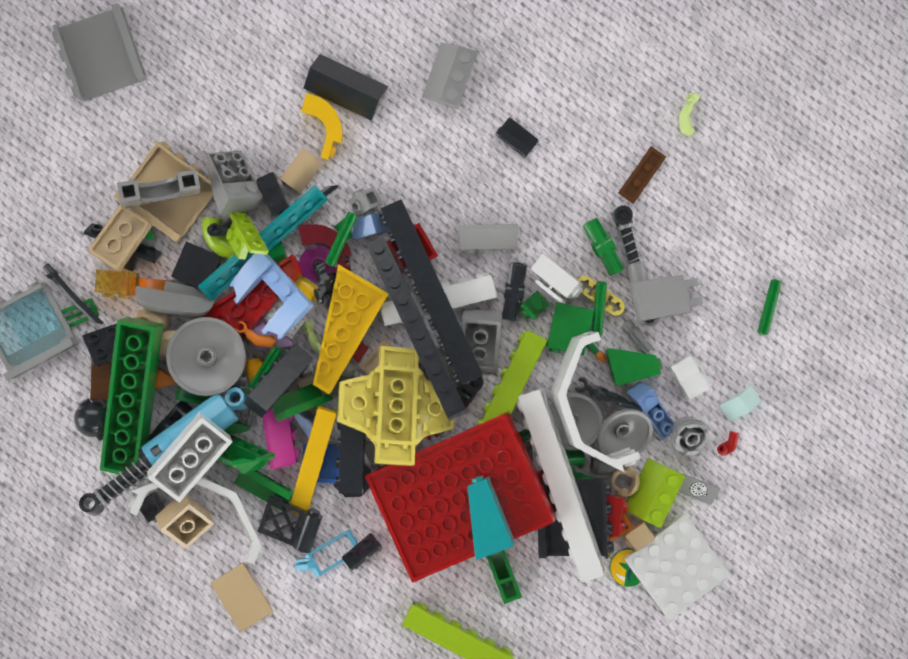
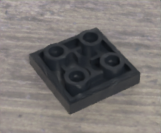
[171,241,222,288]

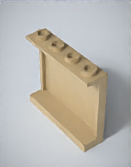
[114,141,213,243]

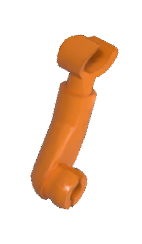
[235,321,277,348]

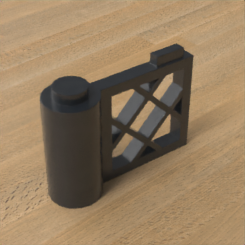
[257,494,323,553]

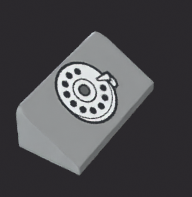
[678,473,720,505]

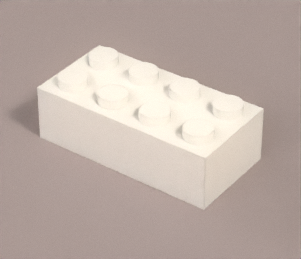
[147,412,232,503]

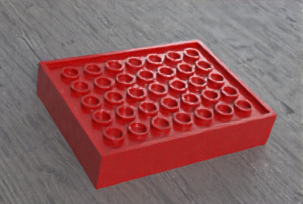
[365,411,557,583]

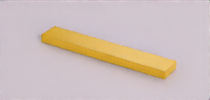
[289,406,337,515]

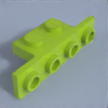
[226,211,269,259]

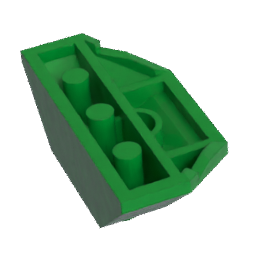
[217,434,275,474]

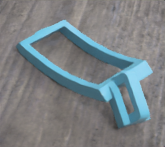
[295,529,358,578]

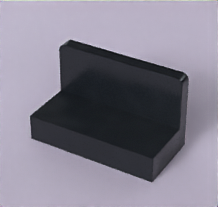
[495,117,539,158]

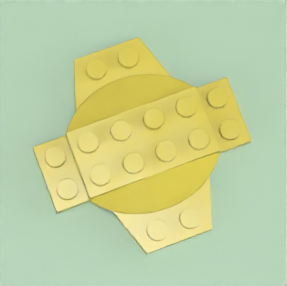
[337,346,454,466]

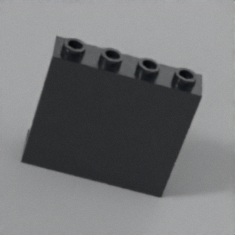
[537,478,614,559]

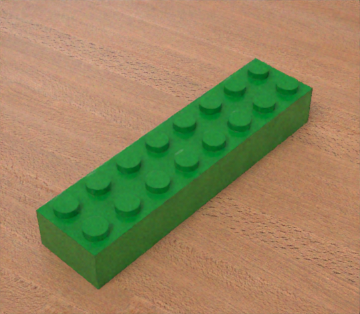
[100,316,163,475]

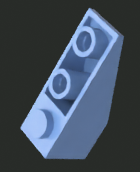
[626,381,674,440]

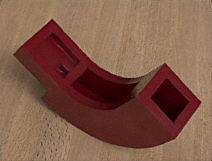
[298,224,353,271]

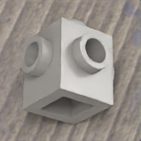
[348,187,383,217]

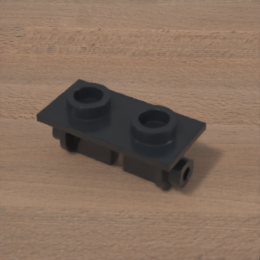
[341,533,382,570]

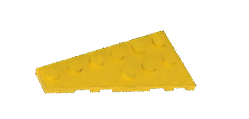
[313,264,389,394]

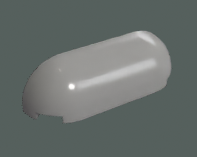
[135,286,213,318]

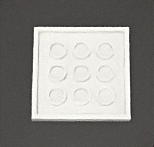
[624,513,730,621]

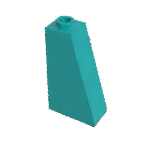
[468,476,516,560]

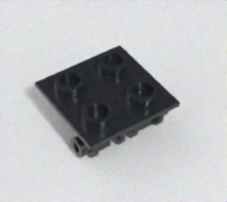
[82,323,117,367]

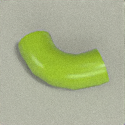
[202,217,235,259]

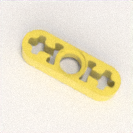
[578,276,625,315]

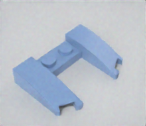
[230,254,314,340]

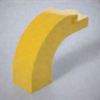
[301,93,343,161]

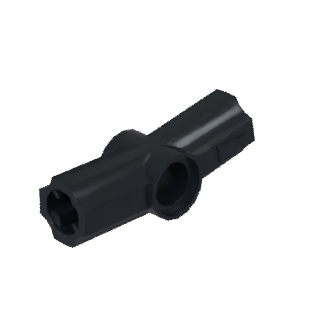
[502,262,527,321]

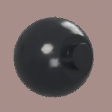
[74,398,107,441]

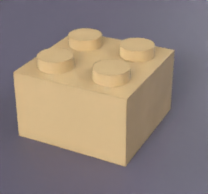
[155,494,214,549]

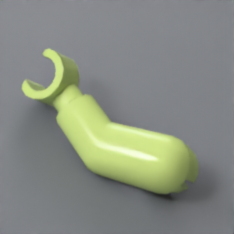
[679,93,700,136]
[302,321,321,355]

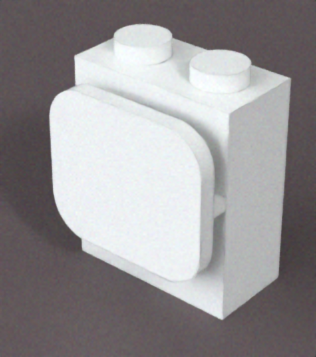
[531,254,584,303]

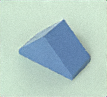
[351,213,390,240]

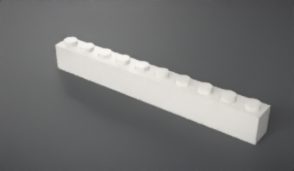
[517,388,607,583]

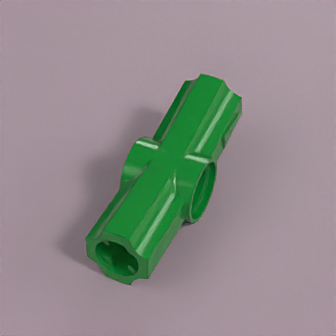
[582,218,624,276]

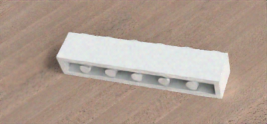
[381,273,497,326]

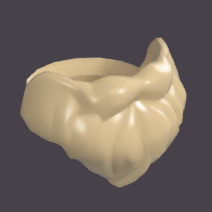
[610,466,640,497]

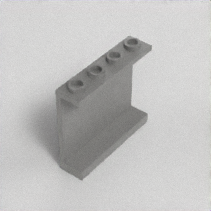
[52,3,147,102]

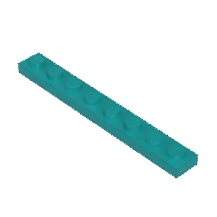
[198,185,328,301]

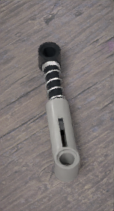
[612,205,659,327]

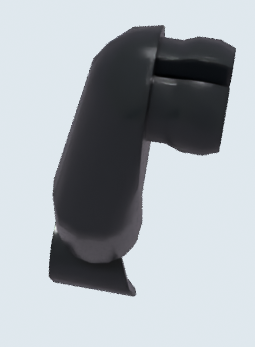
[207,217,232,237]

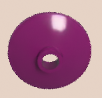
[299,245,338,284]

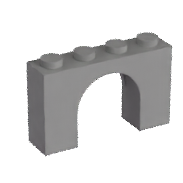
[117,169,201,208]

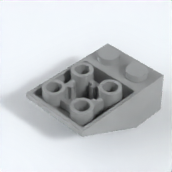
[206,151,263,213]

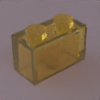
[94,269,140,299]

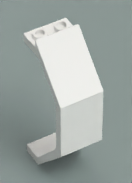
[550,331,641,473]
[128,478,262,565]

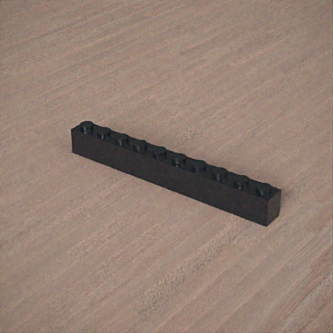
[379,199,483,386]
[366,236,467,421]

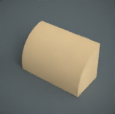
[280,148,323,194]

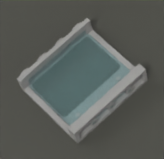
[0,282,79,381]

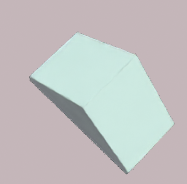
[719,385,761,421]

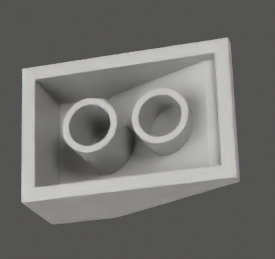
[462,308,502,373]

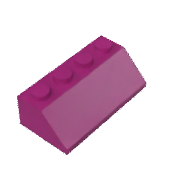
[262,390,300,469]

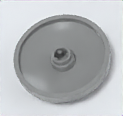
[166,317,246,396]

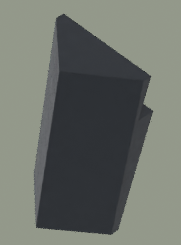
[303,54,389,121]

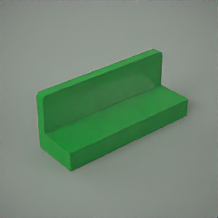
[272,383,333,422]
[234,470,294,510]

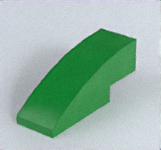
[486,550,522,604]

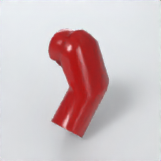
[717,431,739,456]

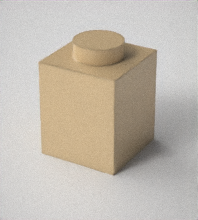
[624,520,655,551]

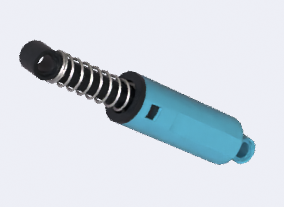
[79,387,247,516]

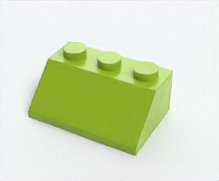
[627,458,686,528]

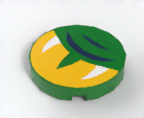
[609,548,641,587]

